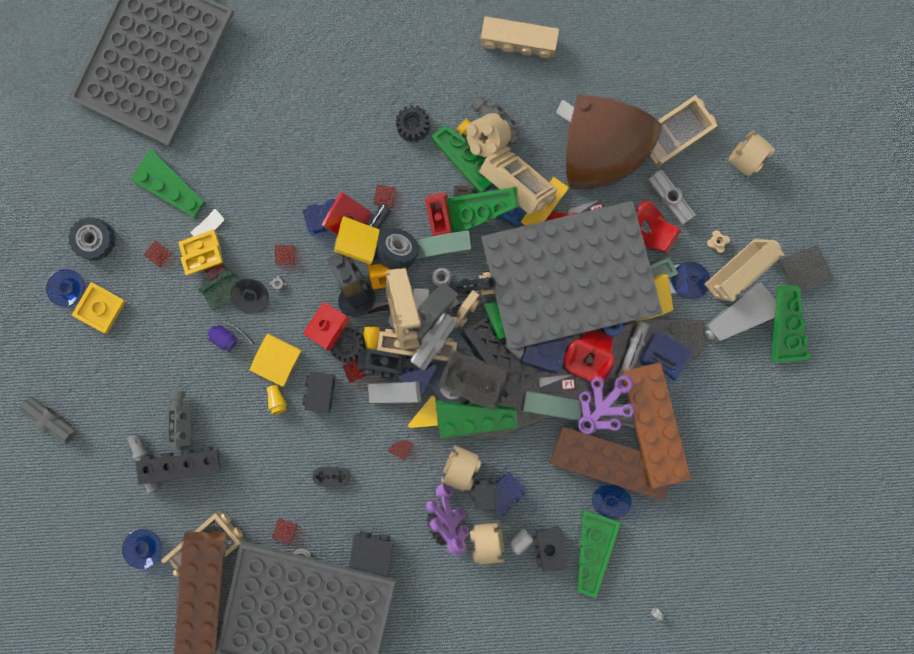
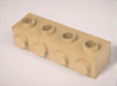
[480,16,559,58]
[377,329,457,363]

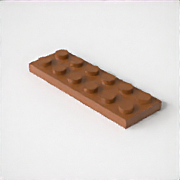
[621,363,691,488]

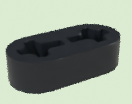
[313,467,350,486]

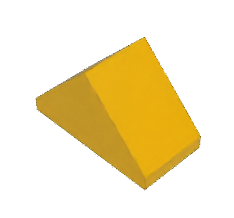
[407,395,438,428]

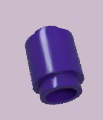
[207,325,238,352]

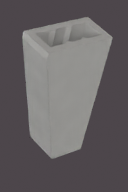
[703,282,776,342]

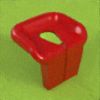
[635,200,681,253]
[563,330,615,383]

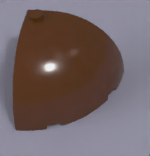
[566,94,662,190]

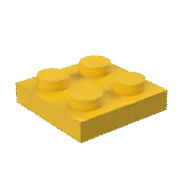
[72,282,126,334]

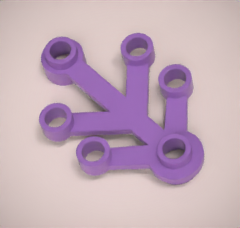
[578,375,635,435]
[426,483,469,556]

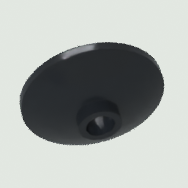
[230,278,269,313]
[338,283,376,317]

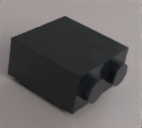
[326,253,369,307]
[349,531,395,577]

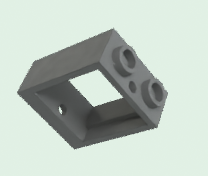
[407,282,459,340]

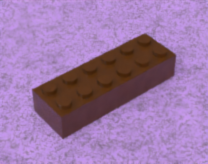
[549,426,670,500]
[174,531,227,654]

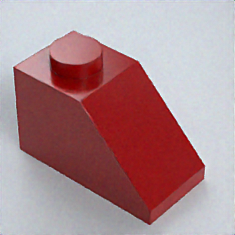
[425,192,452,236]

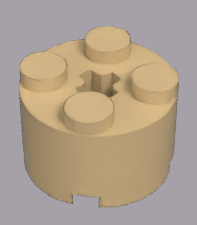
[466,113,511,157]
[728,131,775,176]
[441,446,481,491]
[470,522,505,565]

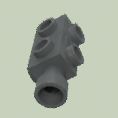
[471,96,522,146]
[165,391,192,450]

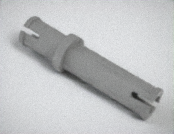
[618,321,650,377]
[127,434,159,493]

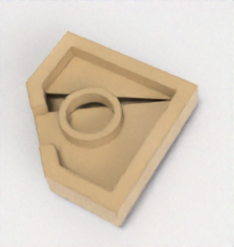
[454,290,480,329]

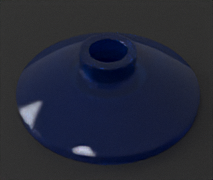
[672,262,710,299]
[46,269,85,307]
[592,484,632,518]
[122,529,162,569]

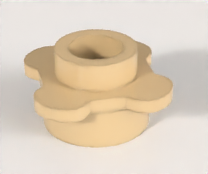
[707,230,730,253]

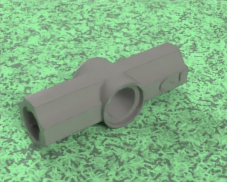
[648,170,696,225]
[411,312,458,371]

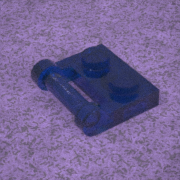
[640,331,693,381]

